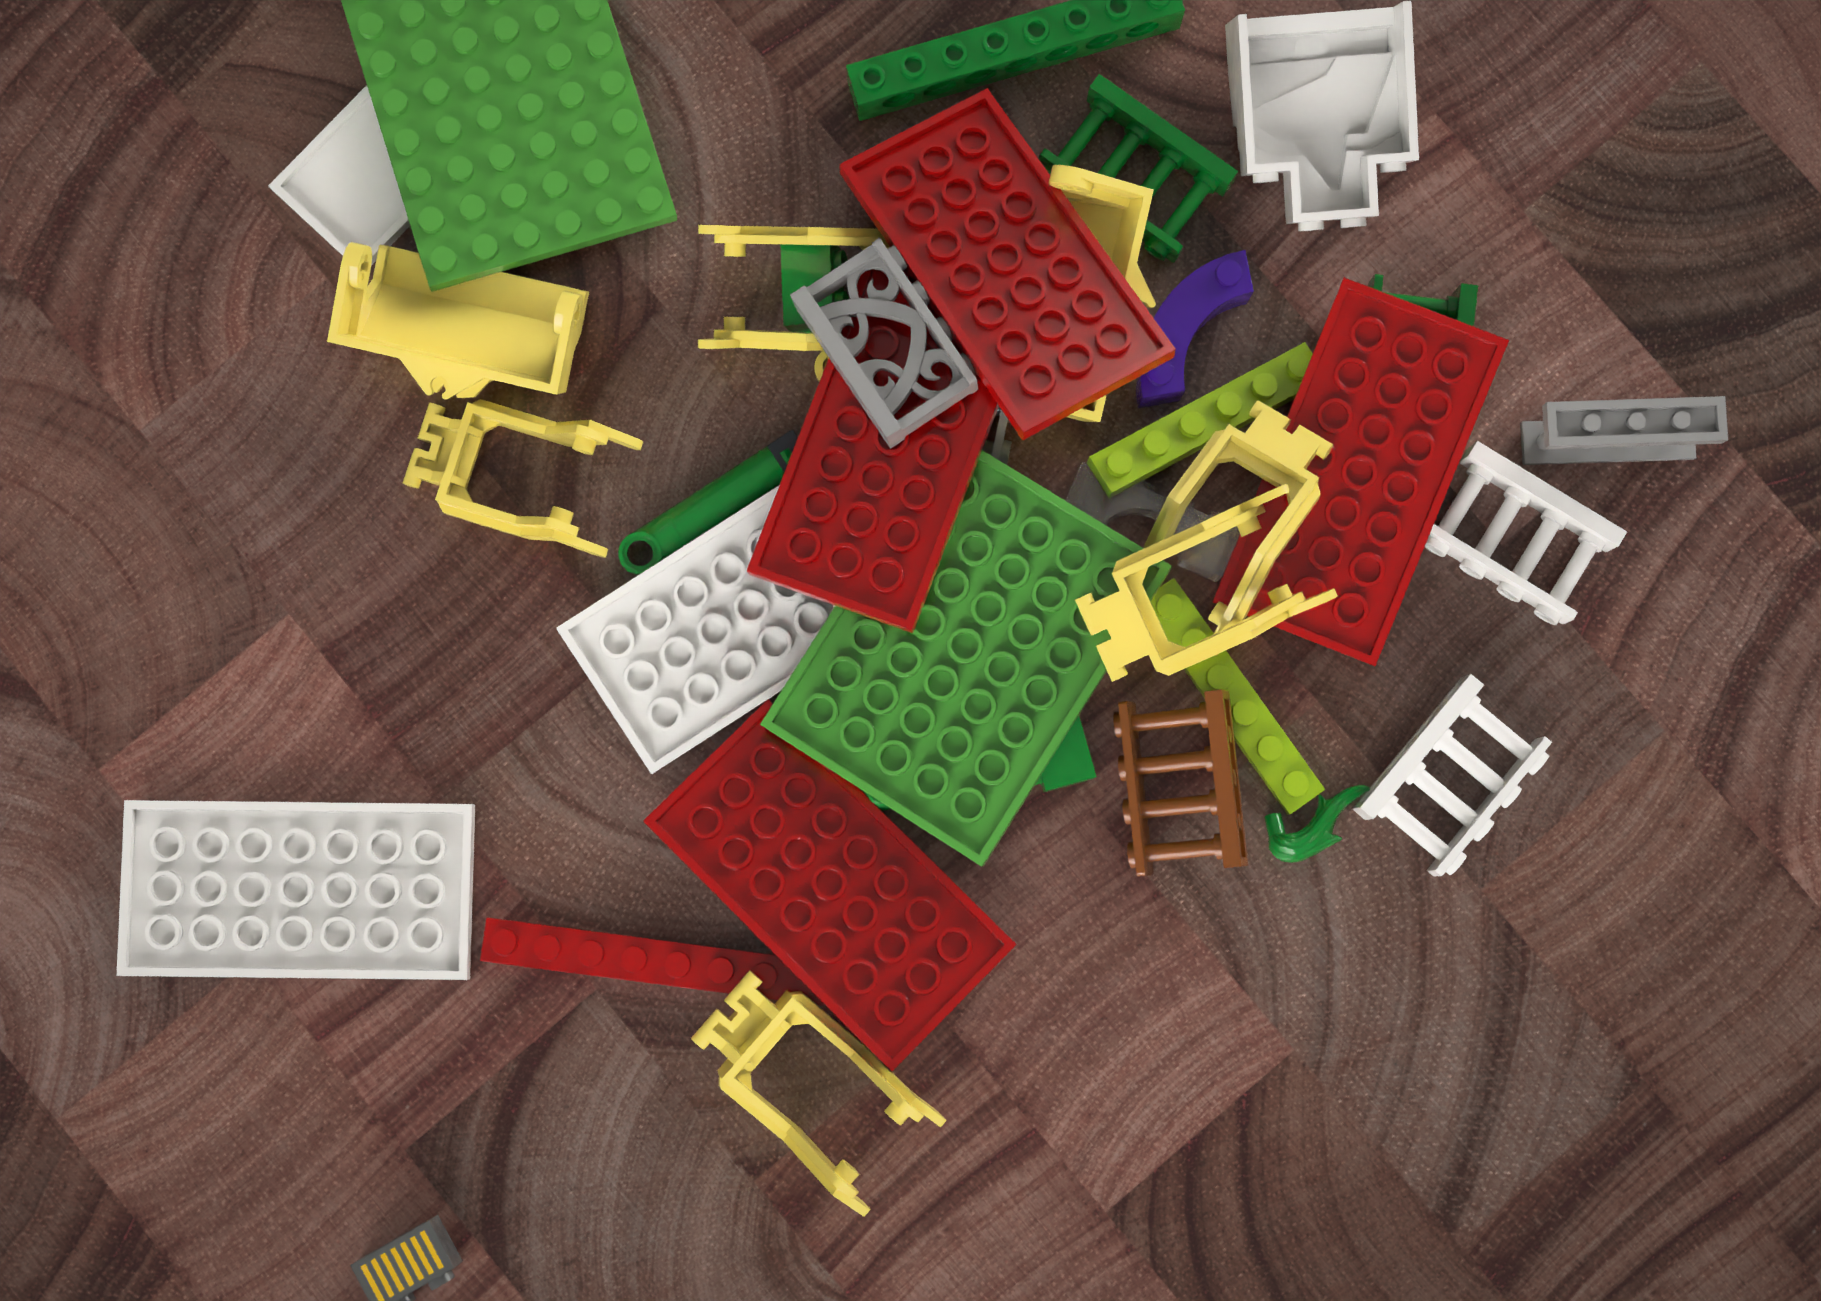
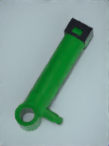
[618,429,798,575]

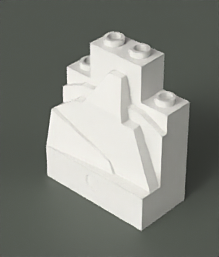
[1225,1,1419,231]

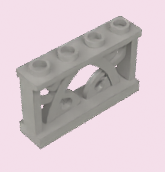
[790,238,979,449]

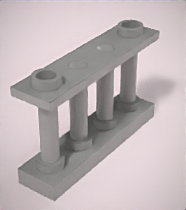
[1520,396,1728,465]

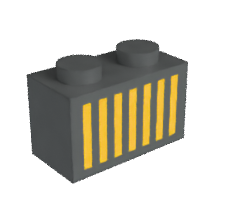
[350,1215,463,1301]

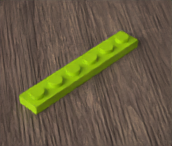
[1087,342,1313,499]
[1151,578,1325,815]

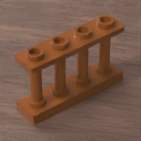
[1113,689,1248,877]

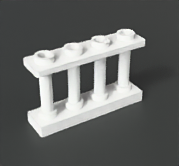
[1425,441,1627,625]
[1353,674,1552,876]

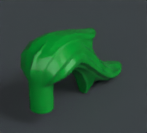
[1264,785,1370,863]

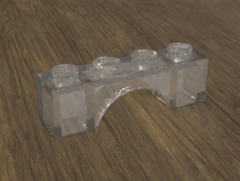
[1065,462,1240,582]

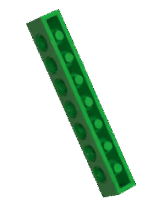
[846,0,1185,121]

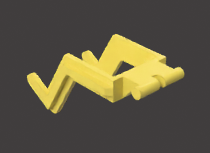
[698,225,890,351]
[403,399,643,558]
[1143,400,1333,656]
[1075,483,1338,682]
[691,970,947,1217]

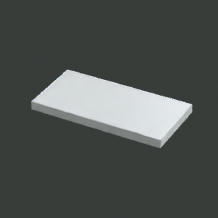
[268,85,410,266]

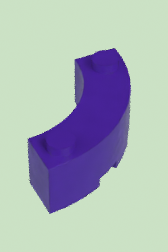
[1136,250,1254,408]

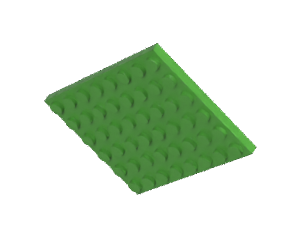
[341,0,677,292]
[760,450,1172,867]

